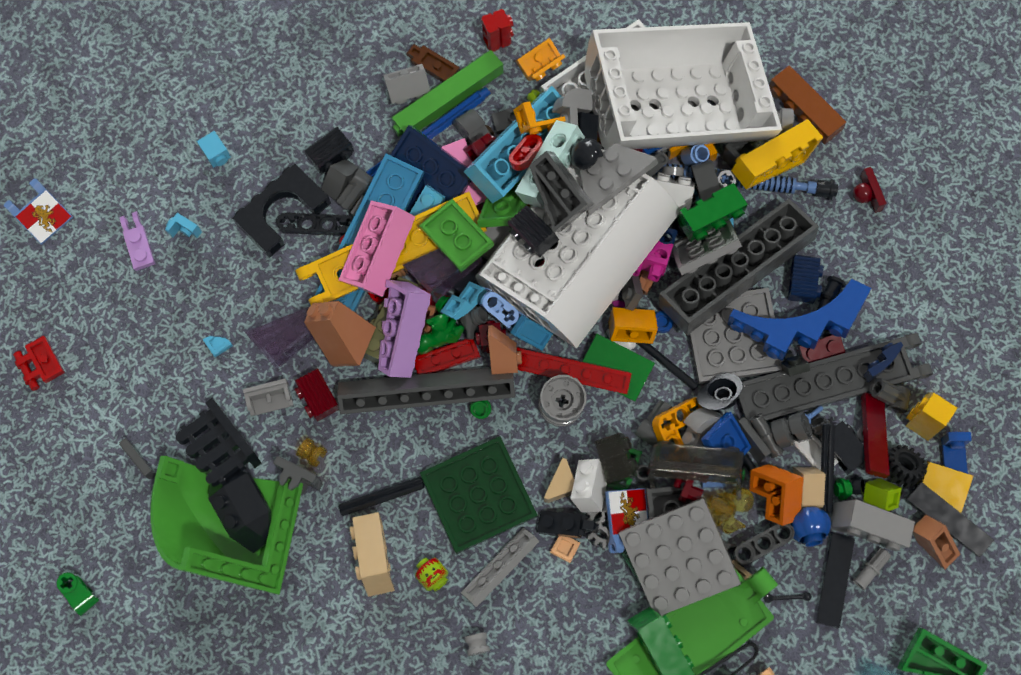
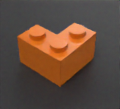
[749,464,804,526]

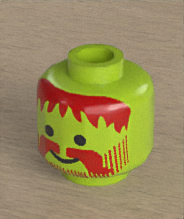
[415,558,449,592]

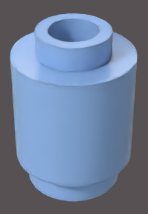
[681,145,710,167]

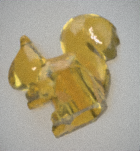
[707,487,754,534]

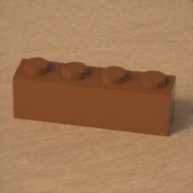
[769,65,846,145]

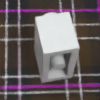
[571,459,609,513]

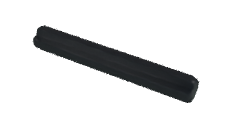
[821,424,835,513]
[338,477,424,516]

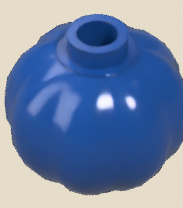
[790,506,831,547]

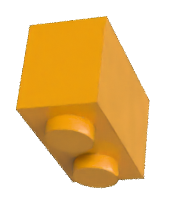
[608,307,658,344]

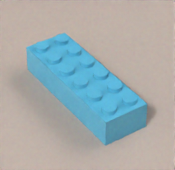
[464,86,561,204]

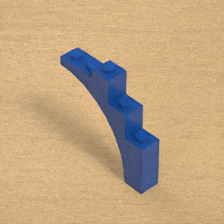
[727,279,871,361]

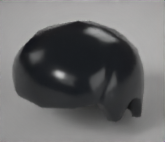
[571,138,604,170]

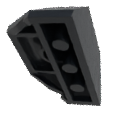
[208,469,271,553]

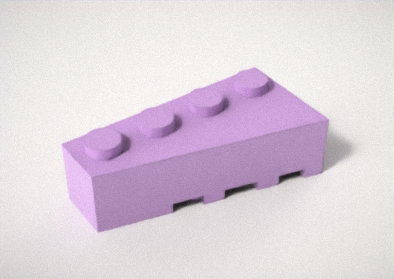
[378,280,431,378]

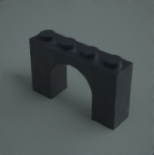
[233,164,331,258]

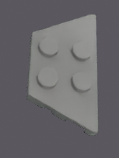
[580,143,658,215]

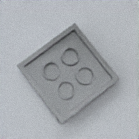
[672,219,742,275]

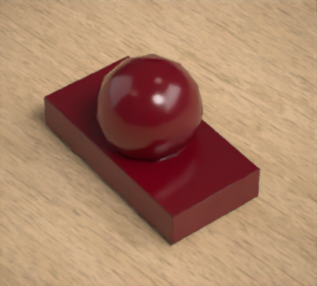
[853,167,887,213]

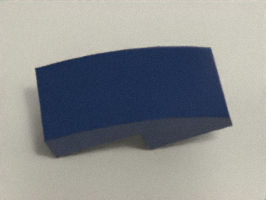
[863,342,903,382]

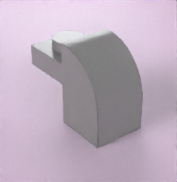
[552,88,592,126]
[681,408,723,455]

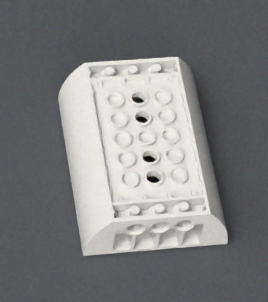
[585,22,782,151]
[475,150,679,348]

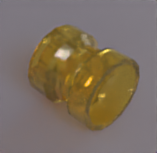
[296,437,327,468]

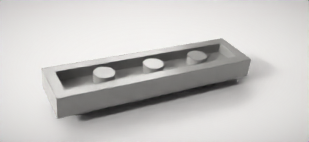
[461,528,539,607]

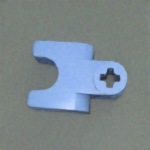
[478,286,527,341]

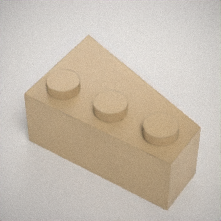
[350,512,395,597]

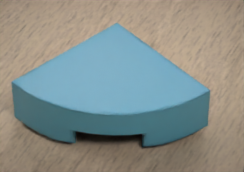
[203,336,233,357]

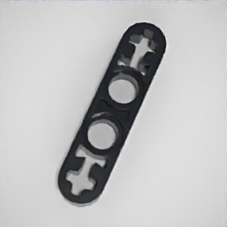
[276,213,354,236]

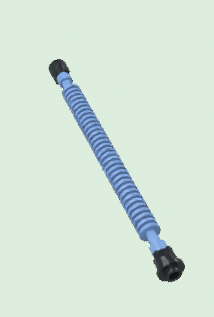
[652,163,838,200]

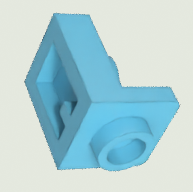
[165,213,202,238]

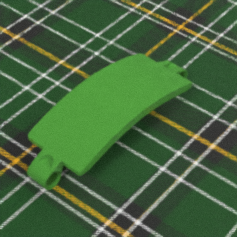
[606,566,778,675]

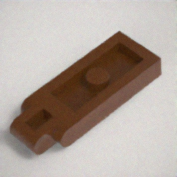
[406,44,460,82]

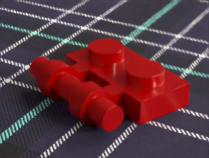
[13,335,65,391]

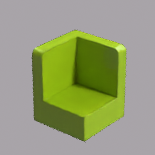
[863,478,902,511]

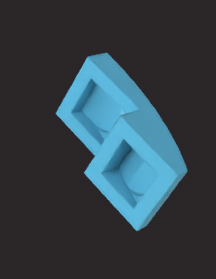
[440,281,488,320]

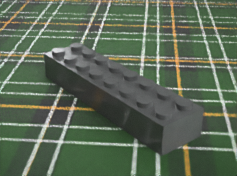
[658,199,819,335]

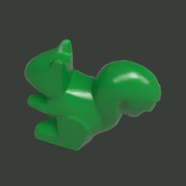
[417,314,464,355]

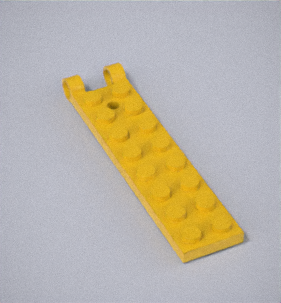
[295,192,487,305]

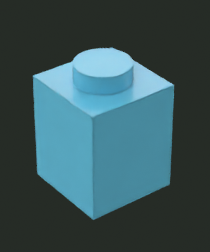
[197,131,231,168]

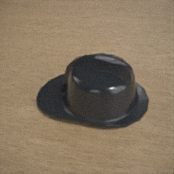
[696,373,743,411]

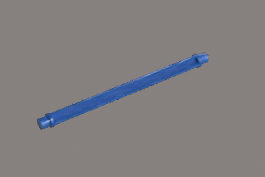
[366,87,491,178]

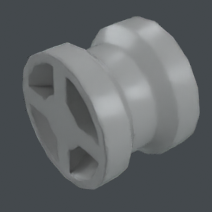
[464,633,490,656]

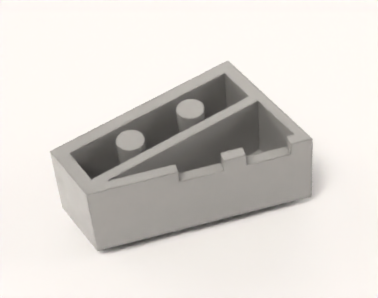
[830,499,915,551]

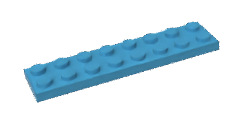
[310,154,424,312]

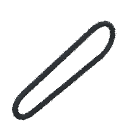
[698,642,759,675]

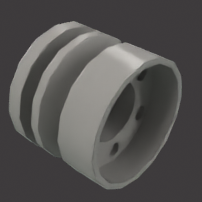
[538,375,586,427]

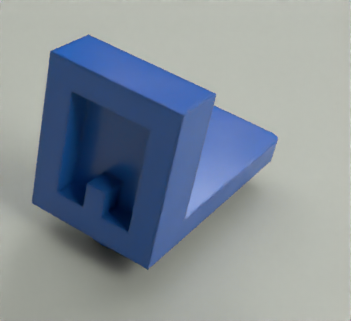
[941,432,972,474]

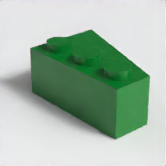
[677,183,748,242]
[627,607,694,675]
[897,627,988,675]

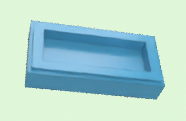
[510,314,553,351]

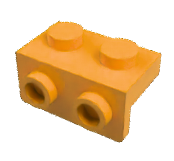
[516,38,565,82]

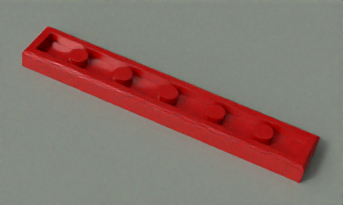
[517,348,632,395]

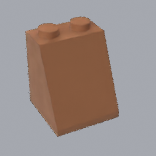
[304,301,376,367]

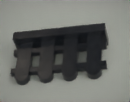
[176,398,262,487]

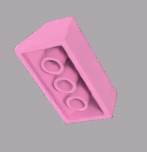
[339,201,415,297]

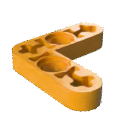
[652,397,702,474]

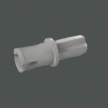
[853,548,891,590]

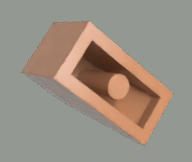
[488,325,522,374]
[913,515,960,569]

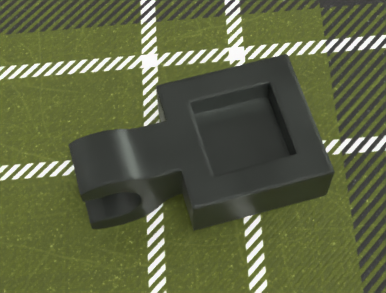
[780,349,810,376]

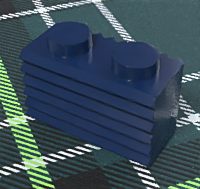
[788,255,824,304]

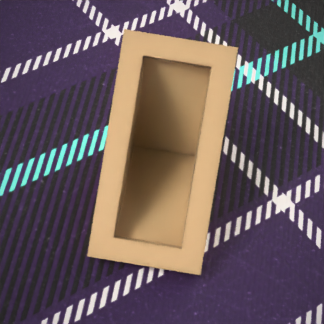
[544,458,574,503]
[792,467,825,508]

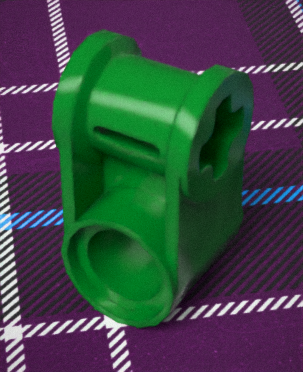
[56,572,100,616]

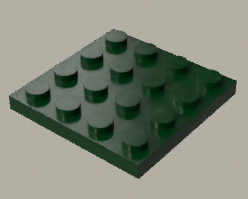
[420,436,538,555]

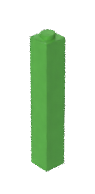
[392,50,504,137]

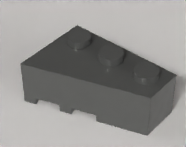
[529,151,594,233]

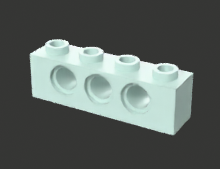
[515,120,585,209]

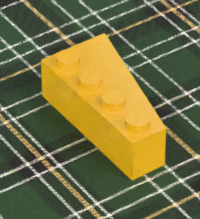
[731,119,823,190]

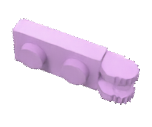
[119,211,155,271]

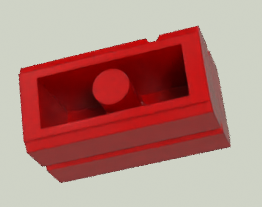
[481,9,514,52]

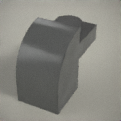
[452,109,492,144]

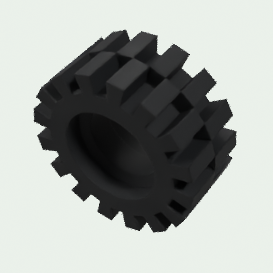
[887,445,927,488]

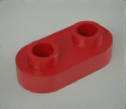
[509,134,543,171]

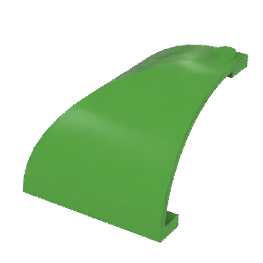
[150,456,303,595]

